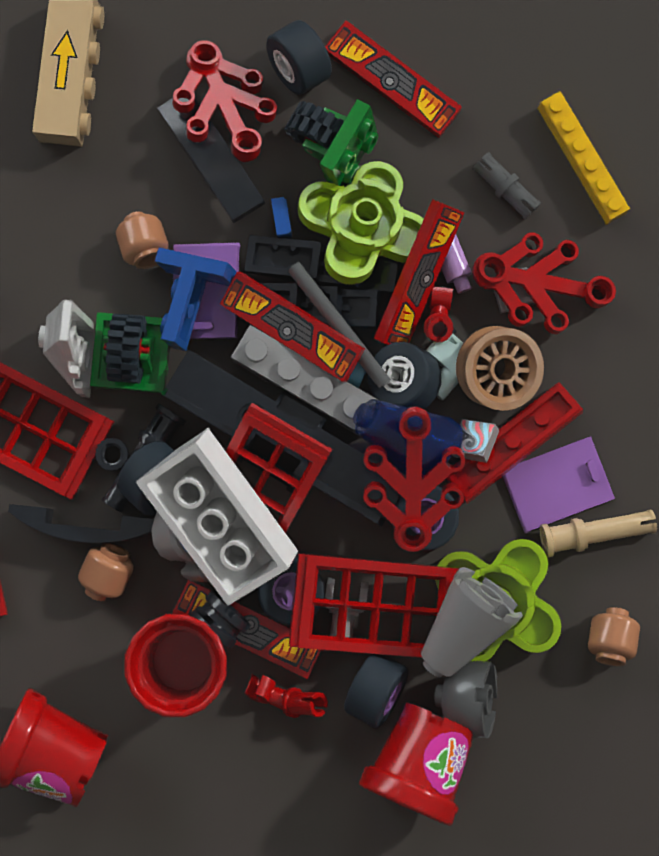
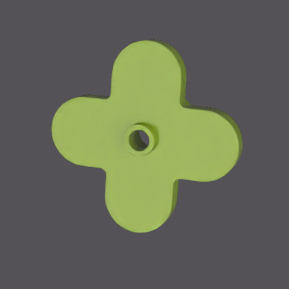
[297,161,424,284]
[435,539,561,661]

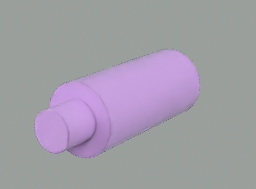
[441,234,472,294]

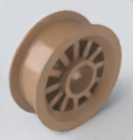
[456,326,544,411]

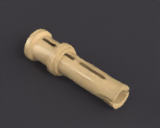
[540,509,657,558]

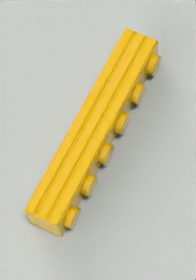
[538,91,630,225]

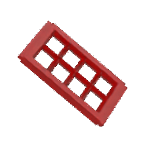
[0,362,114,500]
[226,403,332,533]
[289,554,459,658]

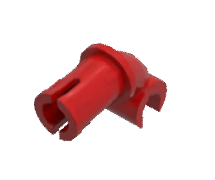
[424,286,453,342]
[245,674,328,718]

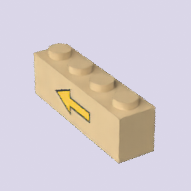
[32,0,104,147]

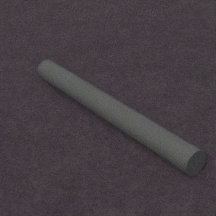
[288,262,391,389]

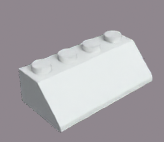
[136,428,298,606]

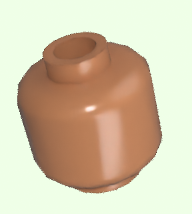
[116,212,168,269]
[78,543,134,601]
[588,607,640,666]

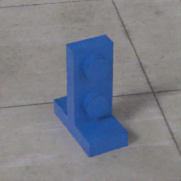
[155,248,236,351]

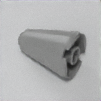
[421,568,522,677]

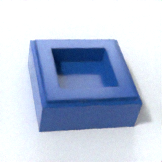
[271,197,292,239]

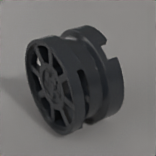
[191,590,251,649]

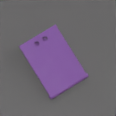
[173,243,240,339]
[503,436,615,534]

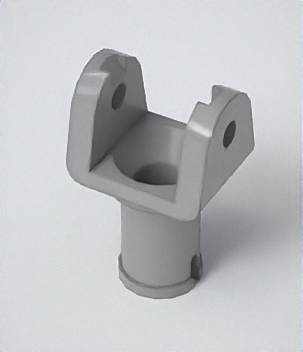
[325,577,369,638]

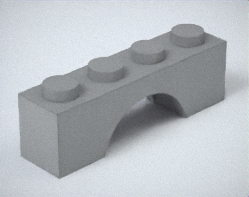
[231,325,380,437]

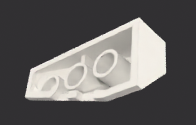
[38,300,96,398]

